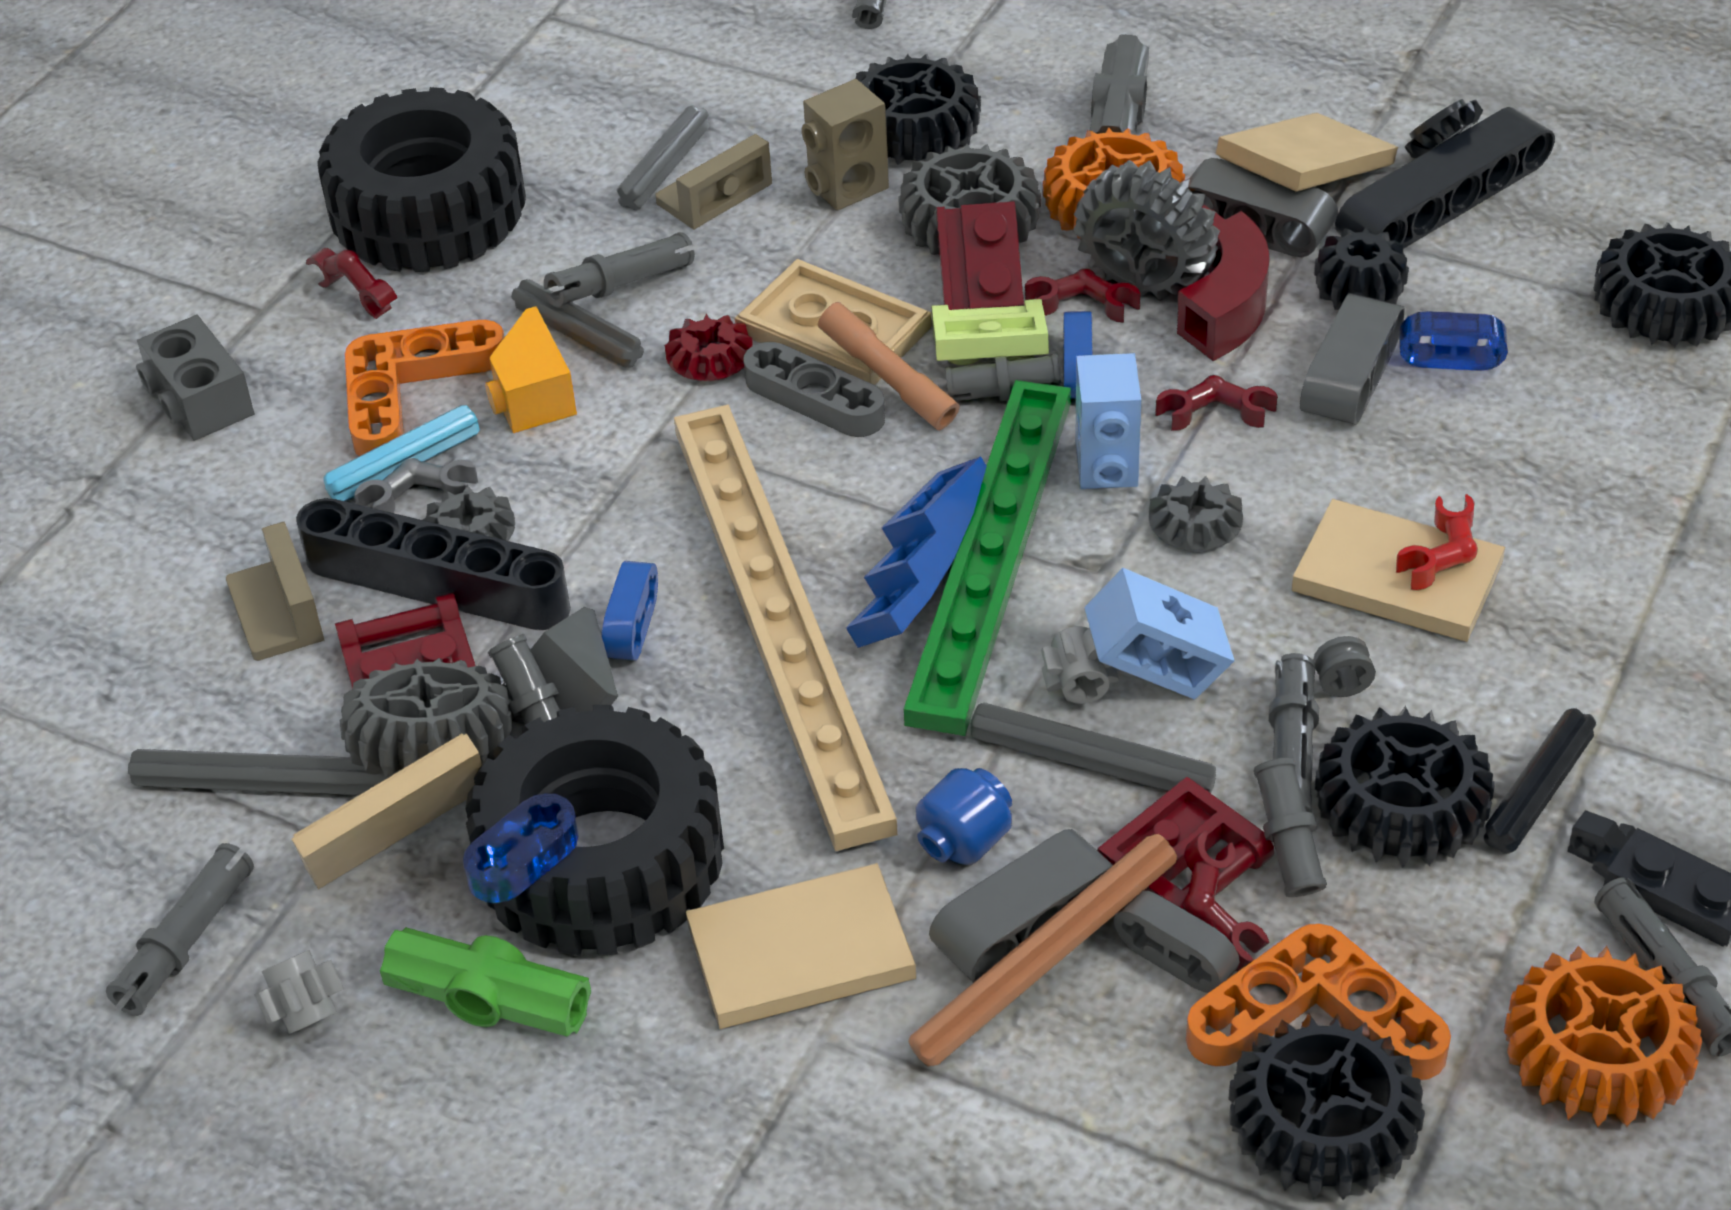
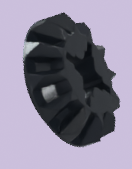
[1405,99,1483,158]

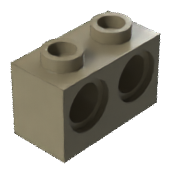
[801,79,889,211]

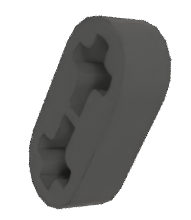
[1114,891,1240,993]

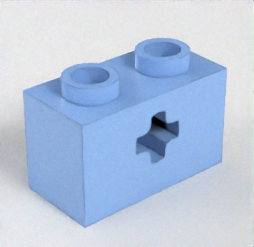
[1075,353,1141,489]
[1084,567,1235,700]

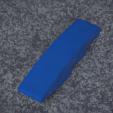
[846,456,987,648]

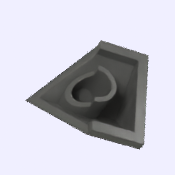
[502,607,618,724]

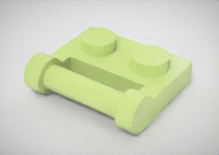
[931,299,1049,365]

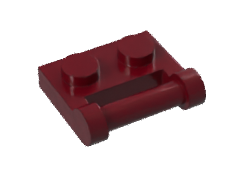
[335,593,476,689]
[1097,777,1275,910]

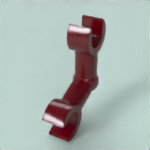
[306,247,398,319]
[1025,268,1141,323]
[1155,375,1278,431]
[1183,830,1270,972]

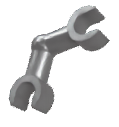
[354,458,478,513]

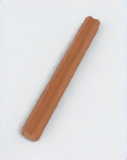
[908,834,1177,1067]

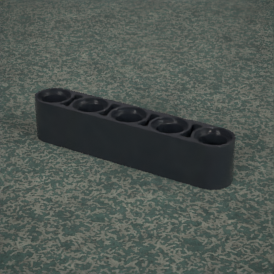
[1335,107,1555,249]
[296,498,571,630]

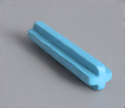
[323,405,480,502]

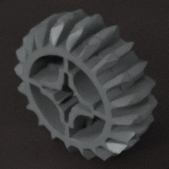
[898,143,1041,255]
[1073,160,1220,300]
[339,658,513,779]

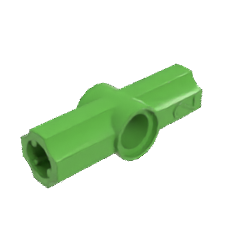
[380,927,591,1037]

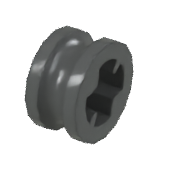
[1313,636,1376,697]

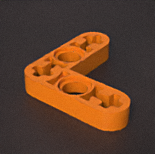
[345,320,505,456]
[1186,923,1451,1080]

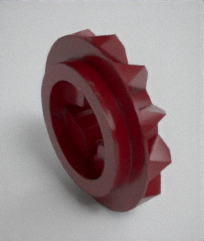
[664,313,753,381]

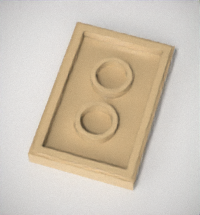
[1216,112,1398,192]
[735,259,932,385]
[1292,499,1505,642]
[292,734,482,890]
[686,863,916,1029]

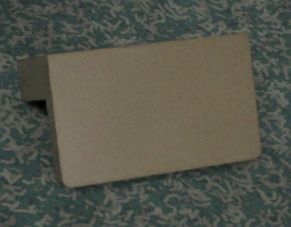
[655,134,772,230]
[226,521,325,661]

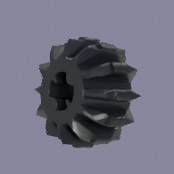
[1314,227,1409,310]

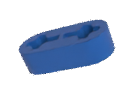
[1063,311,1093,399]
[602,561,658,661]

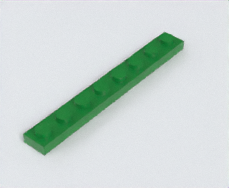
[903,380,1071,736]

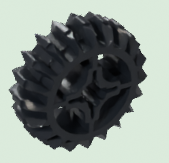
[855,54,981,165]
[1593,222,1731,348]
[1314,705,1495,868]
[1228,1013,1425,1200]

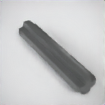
[617,105,710,210]
[511,279,644,368]

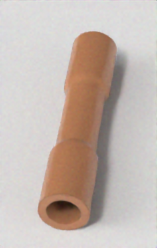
[818,302,960,430]

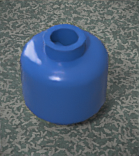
[915,768,1012,865]

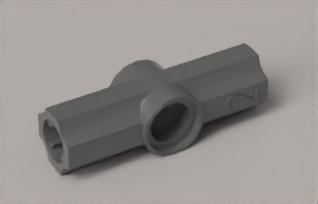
[1090,34,1149,135]

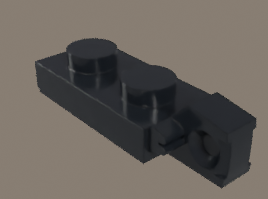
[1567,810,1731,947]

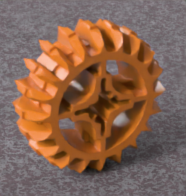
[1043,127,1185,239]
[1504,946,1702,1128]

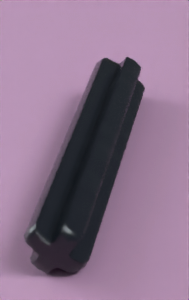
[1483,708,1596,854]

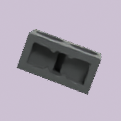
[136,314,255,441]

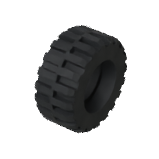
[317,87,526,272]
[465,705,724,956]

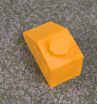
[485,306,577,433]

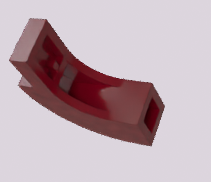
[1177,204,1270,361]

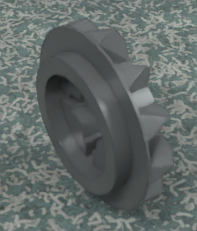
[1149,476,1243,551]
[423,485,516,541]

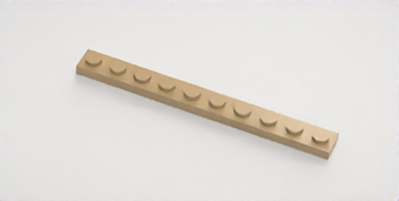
[674,404,898,851]

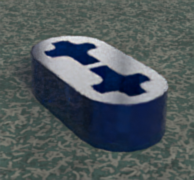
[1399,311,1508,371]
[463,793,579,903]

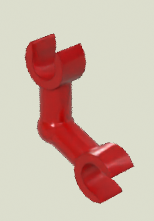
[1396,494,1478,590]

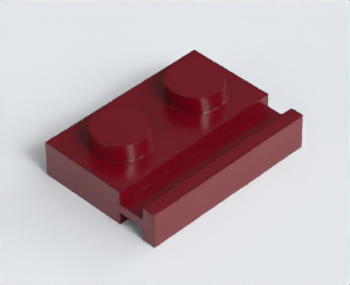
[936,201,1024,310]

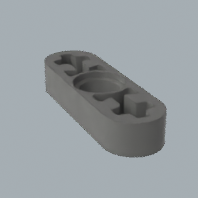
[743,342,885,437]

